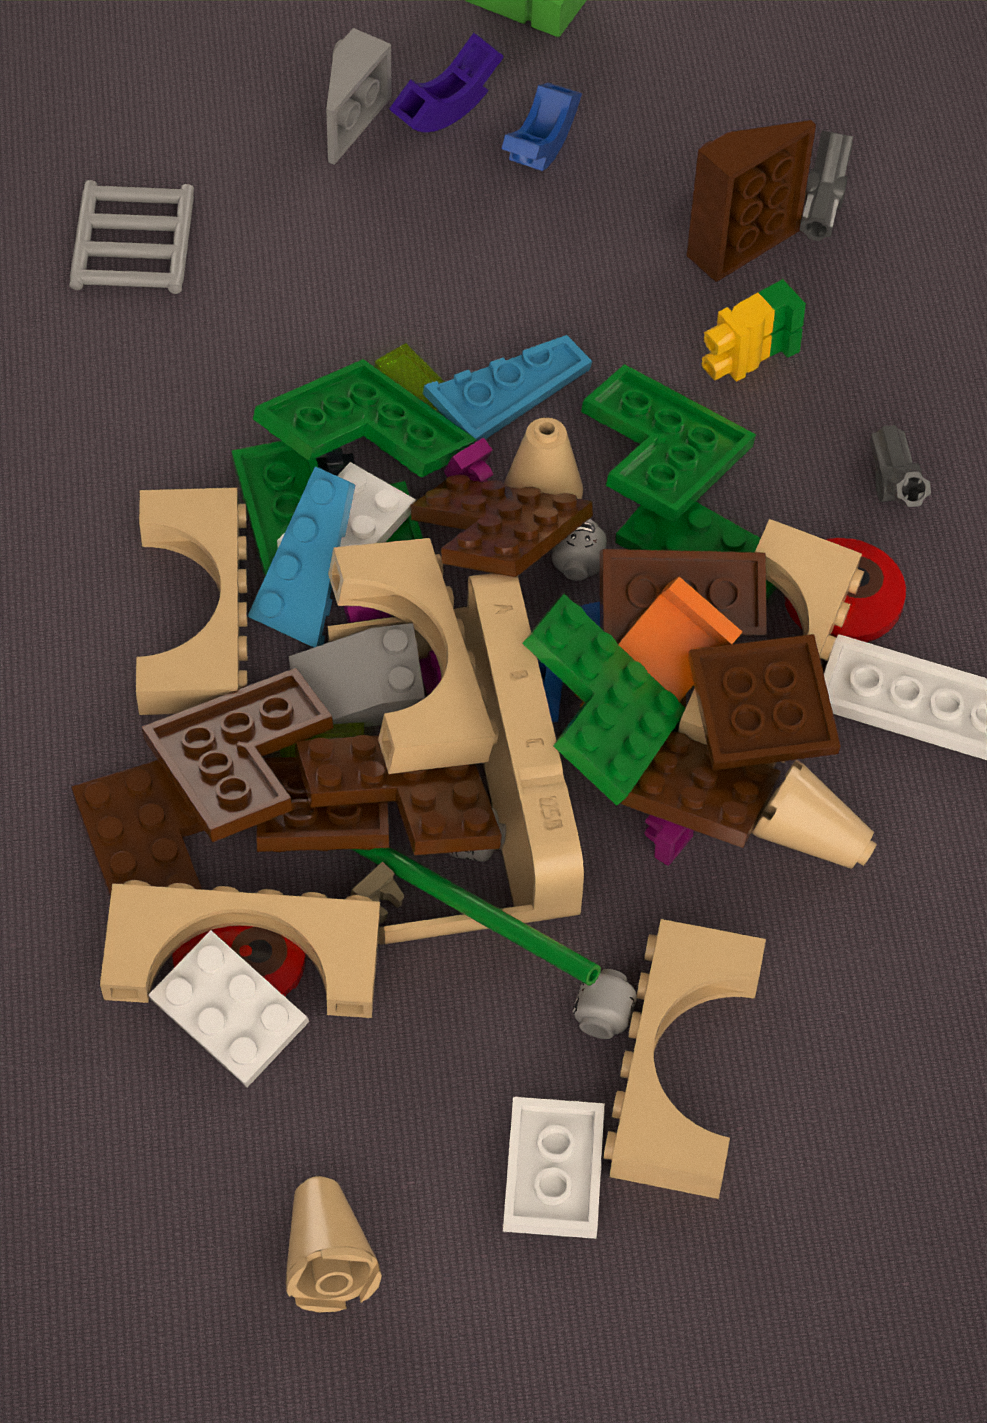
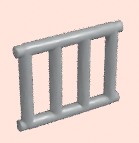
[69,180,194,294]

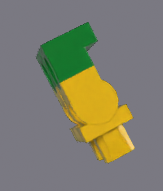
[702,279,806,382]

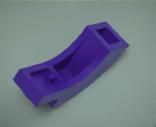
[389,33,504,132]

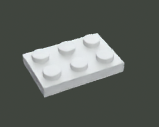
[277,462,415,547]
[148,930,309,1087]
[503,1097,605,1239]

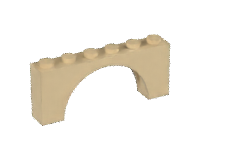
[136,488,248,715]
[678,519,864,768]
[328,538,498,774]
[100,880,380,1018]
[603,919,766,1199]

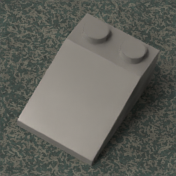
[326,28,392,165]
[289,623,425,732]

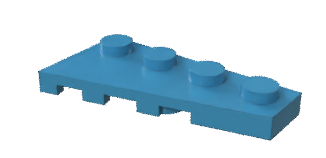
[423,335,592,442]
[247,467,355,648]

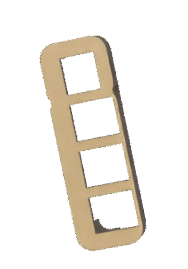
[328,573,584,944]

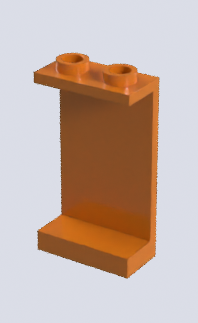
[575,577,742,707]

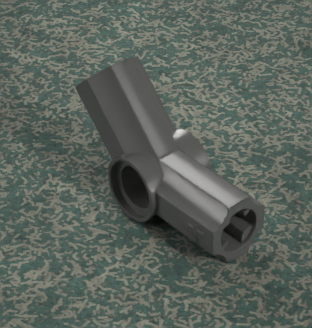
[800,130,854,241]
[870,425,931,507]

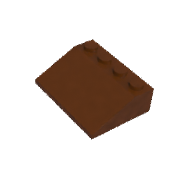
[686,120,816,282]

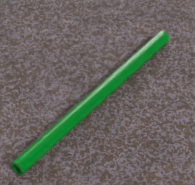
[351,847,601,986]

